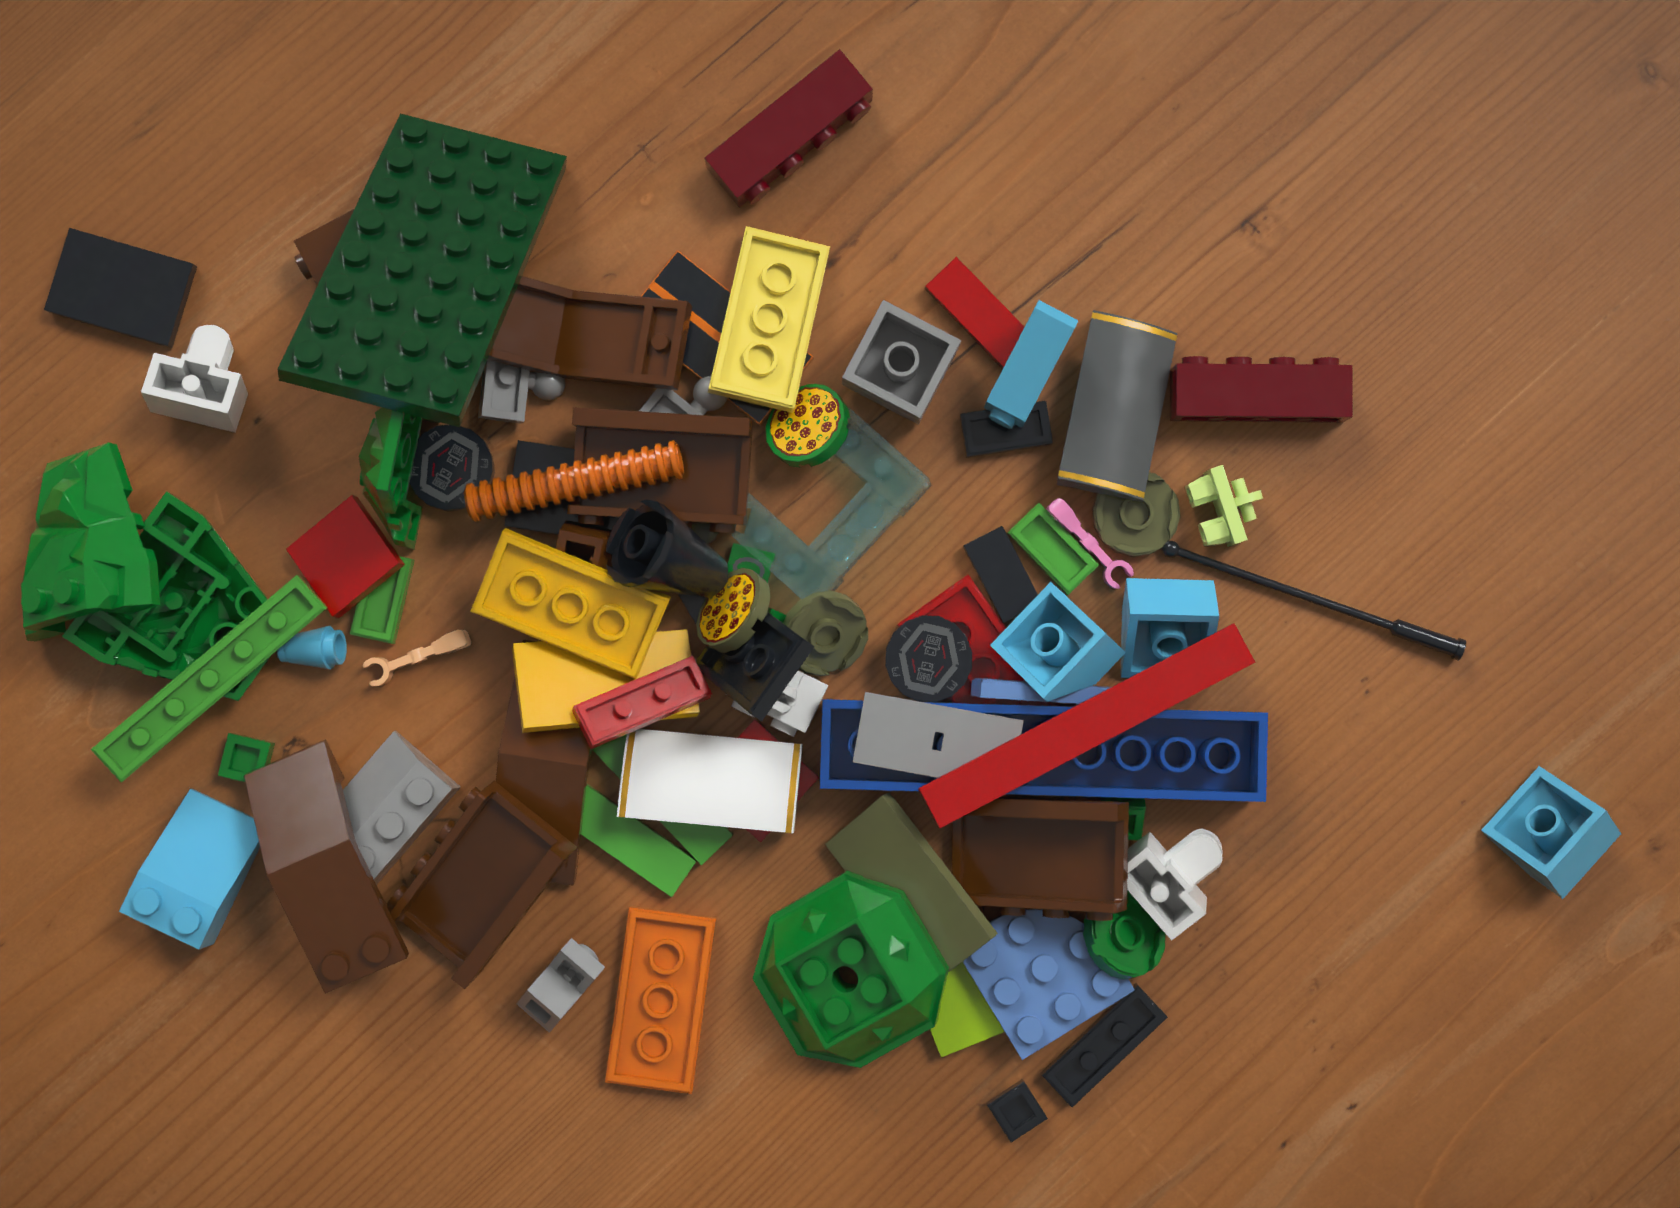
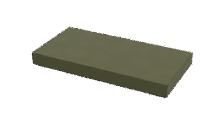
[825,792,998,972]

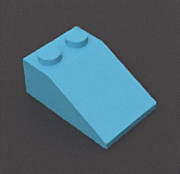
[119,789,260,950]

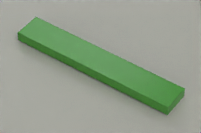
[91,574,328,782]

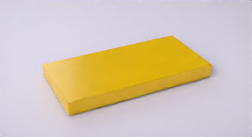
[470,528,671,679]
[512,629,700,733]

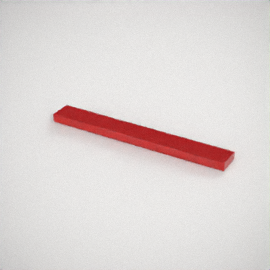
[918,623,1256,829]

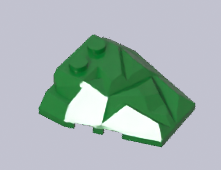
[359,407,440,550]
[21,442,160,642]
[62,491,272,701]

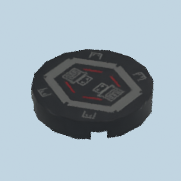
[409,425,495,511]
[885,615,972,702]

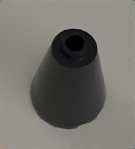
[606,499,728,598]

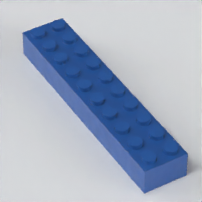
[820,699,1268,802]

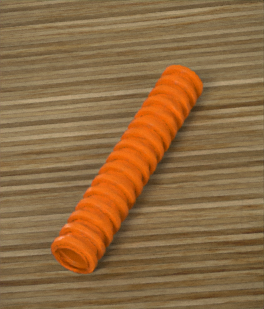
[464,440,684,522]

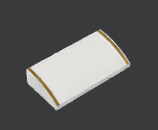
[617,729,803,833]

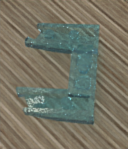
[732,408,932,599]

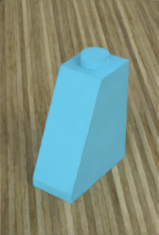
[984,300,1078,429]

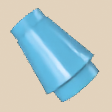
[277,626,347,669]

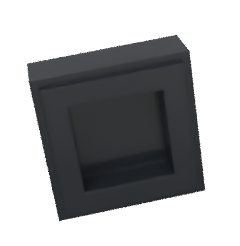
[986,1079,1048,1142]

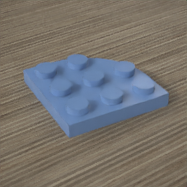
[963,909,1135,1060]

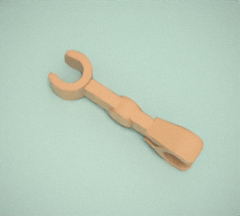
[363,630,471,686]

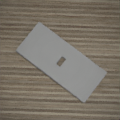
[853,692,1024,778]

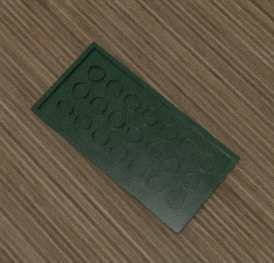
[277,113,567,427]

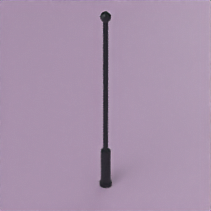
[1162,541,1466,661]

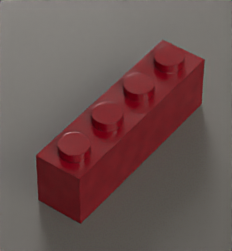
[704,49,873,208]
[1170,356,1353,423]

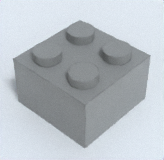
[842,300,961,425]

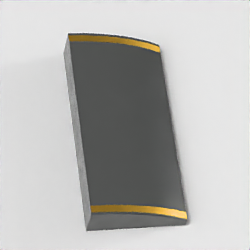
[1057,310,1178,502]

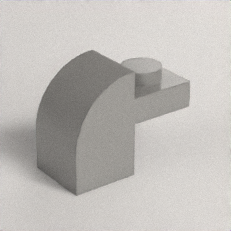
[517,938,605,1033]

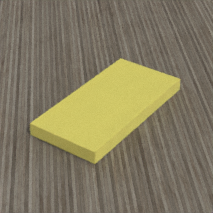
[708,226,830,413]

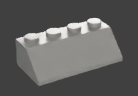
[343,730,461,885]

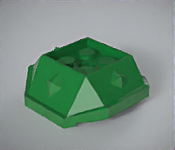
[753,870,949,1068]

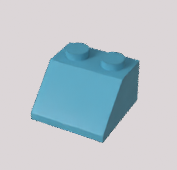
[1121,578,1219,678]
[990,581,1126,702]
[1481,766,1621,899]

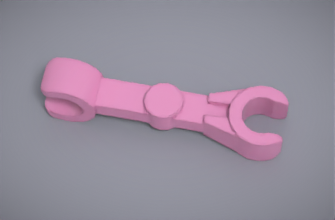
[1046,498,1134,589]

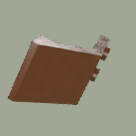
[488,276,692,390]
[496,640,592,886]
[244,739,409,994]

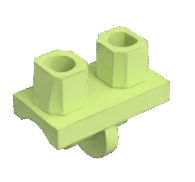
[1185,465,1263,547]

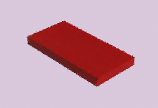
[897,575,1061,706]

